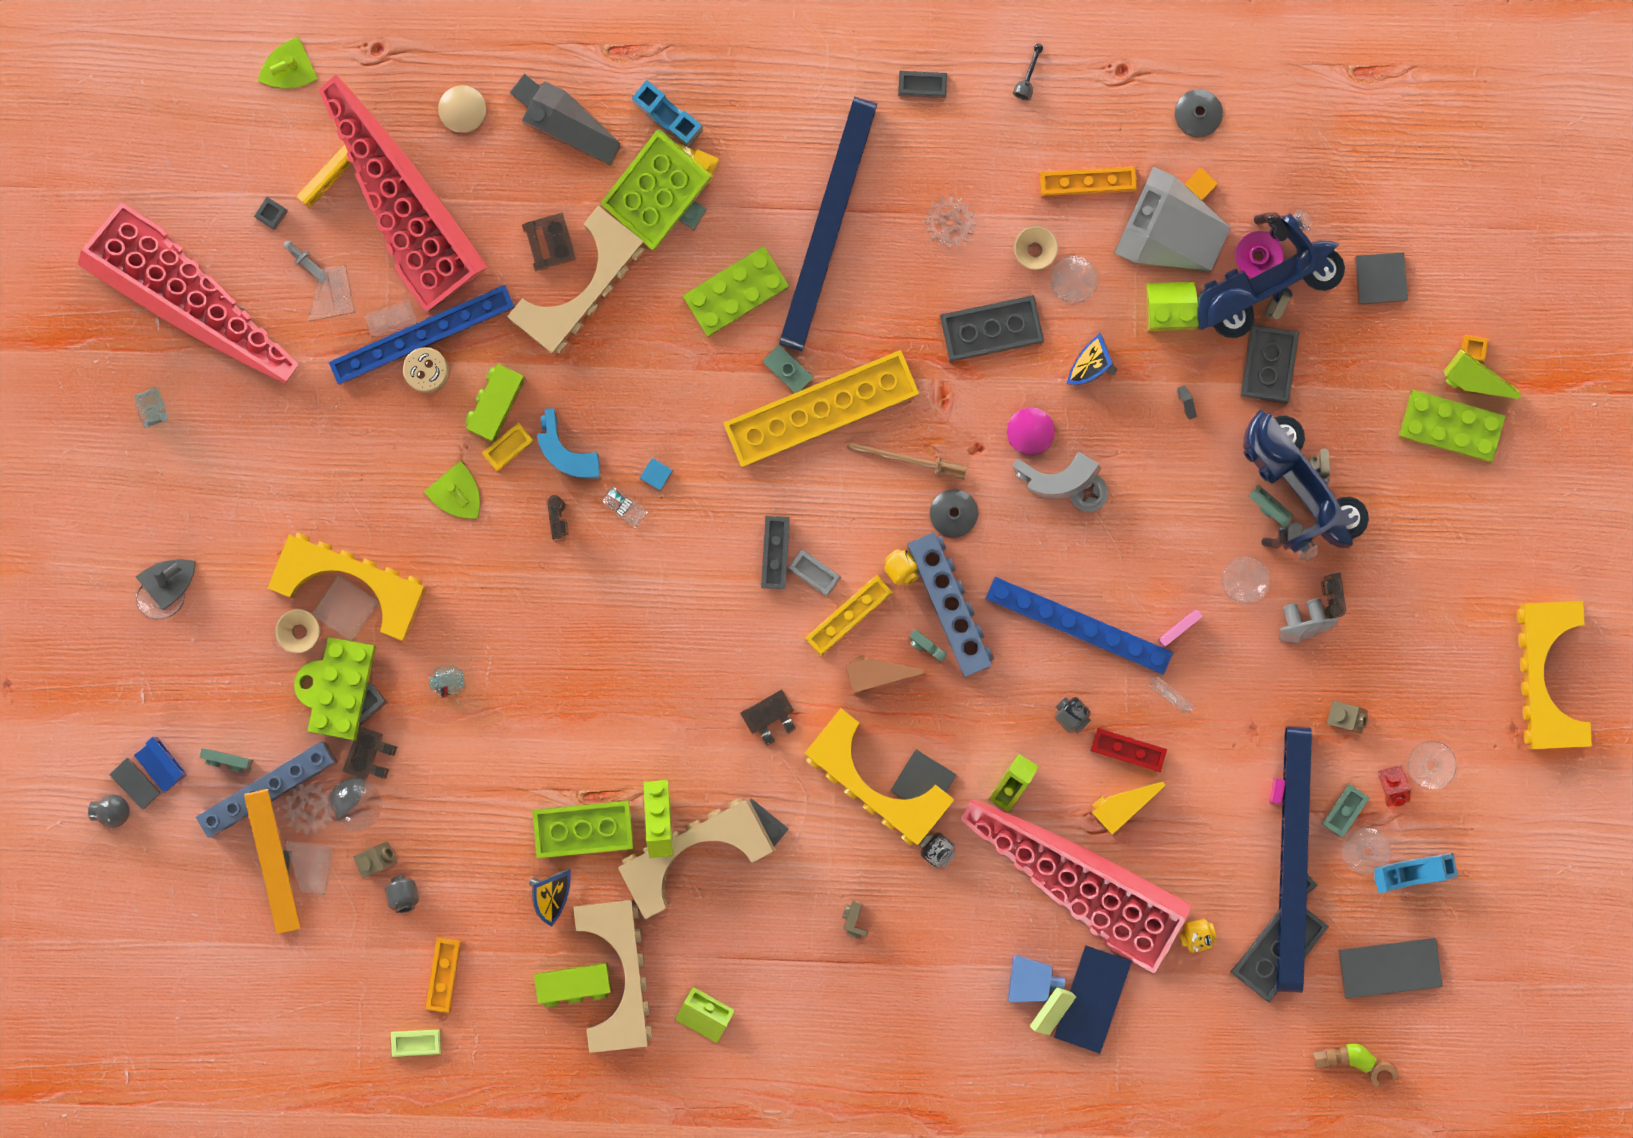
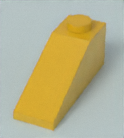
[1091,782,1166,834]

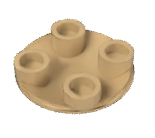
[438,85,486,133]

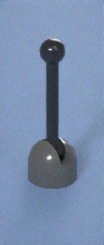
[1013,44,1043,100]

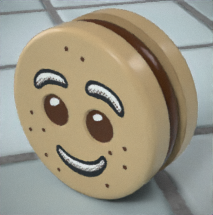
[403,347,449,393]

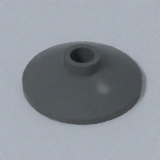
[1175,89,1223,137]
[930,489,978,537]

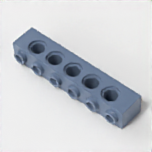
[907,532,994,677]
[196,741,337,838]

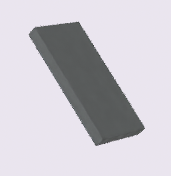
[940,295,1044,362]
[1230,908,1329,1002]
[1339,938,1443,999]

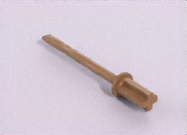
[847,443,967,480]

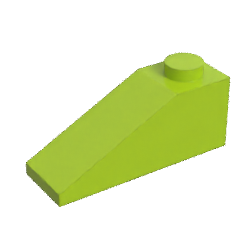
[1443,349,1521,399]

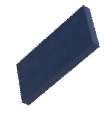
[1054,945,1132,1054]

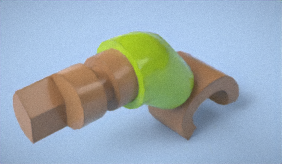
[1314,1044,1398,1087]

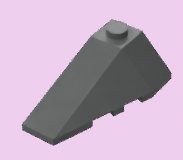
[522,81,620,165]

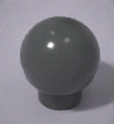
[88,794,130,828]

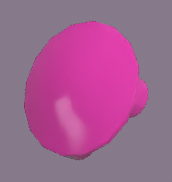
[1007,407,1055,455]

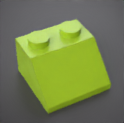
[1146,282,1199,331]

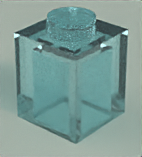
[134,387,167,428]

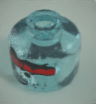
[429,665,465,698]

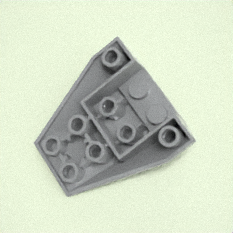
[1114,167,1231,272]

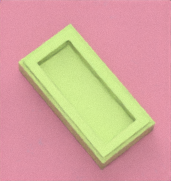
[1030,988,1076,1035]
[391,1029,442,1057]

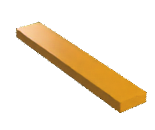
[244,789,301,934]

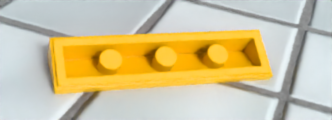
[297,145,352,208]

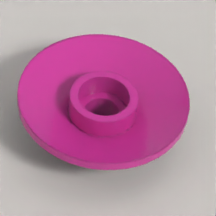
[1235,231,1283,278]

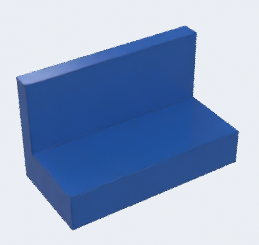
[134,737,187,793]

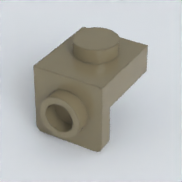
[1327,701,1368,734]
[353,842,397,879]
[842,901,868,939]

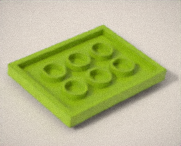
[600,130,713,251]

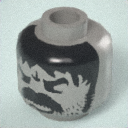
[919,832,956,868]

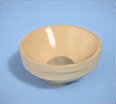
[1014,226,1058,270]
[275,609,320,653]

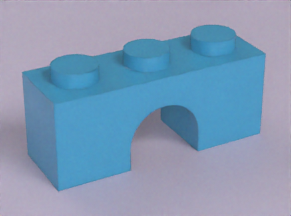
[631,80,703,148]

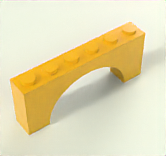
[268,533,426,641]
[1517,601,1592,749]
[805,708,954,846]

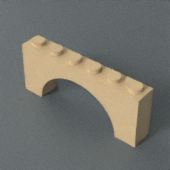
[507,205,644,356]
[618,797,776,919]
[573,899,652,1053]

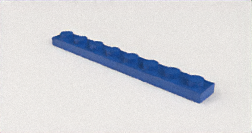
[329,285,515,385]
[986,577,1173,674]

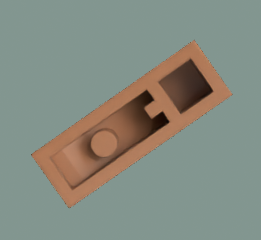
[846,656,924,693]

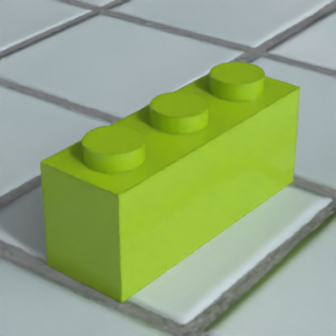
[465,363,526,443]
[644,780,674,858]
[534,962,612,1007]

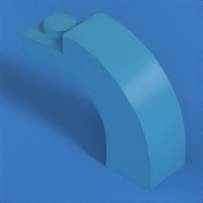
[537,408,601,479]
[1374,853,1458,893]

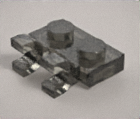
[740,690,796,746]
[343,726,398,780]

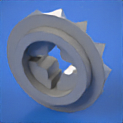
[1070,476,1108,512]

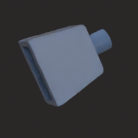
[1007,954,1065,1002]

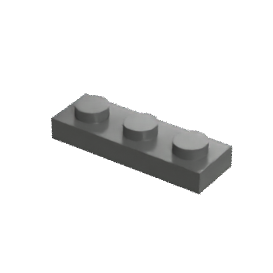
[761,516,790,590]

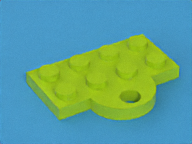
[294,637,376,741]

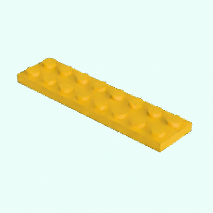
[723,350,919,468]

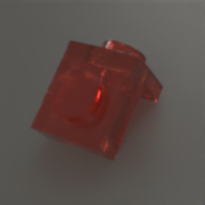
[1378,765,1411,807]

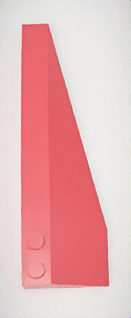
[318,75,488,313]
[78,202,299,383]
[961,799,1192,974]

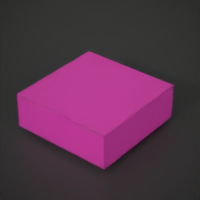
[1269,778,1286,804]

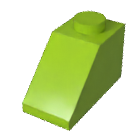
[988,753,1039,812]

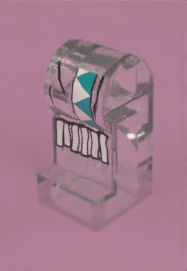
[600,485,648,529]

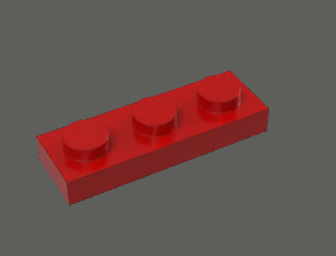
[1090,728,1167,772]

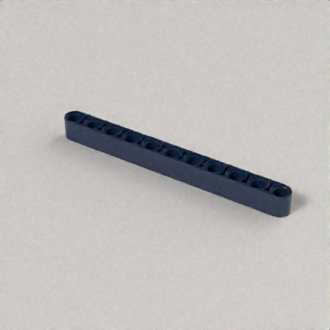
[779,96,877,351]
[1276,726,1312,993]

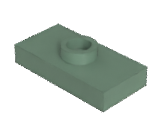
[762,345,814,393]
[1249,485,1294,527]

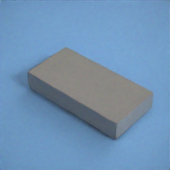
[788,549,841,596]

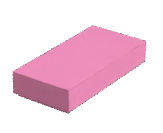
[1158,610,1203,647]

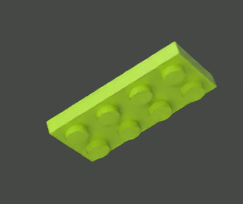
[682,246,789,337]
[1398,390,1505,462]
[532,800,634,858]

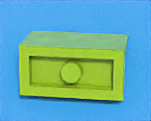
[675,987,735,1043]

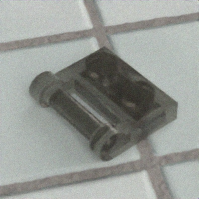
[522,212,576,271]
[547,495,569,543]
[1321,573,1346,619]

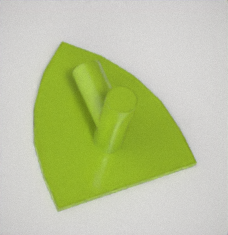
[258,37,318,89]
[424,461,480,519]

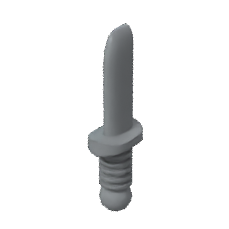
[284,240,327,283]

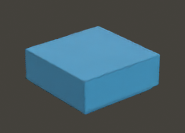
[640,458,673,491]

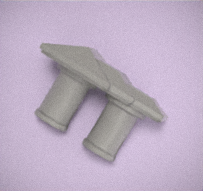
[1279,598,1338,643]

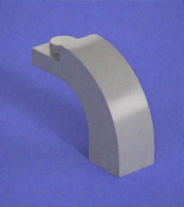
[1012,452,1101,499]

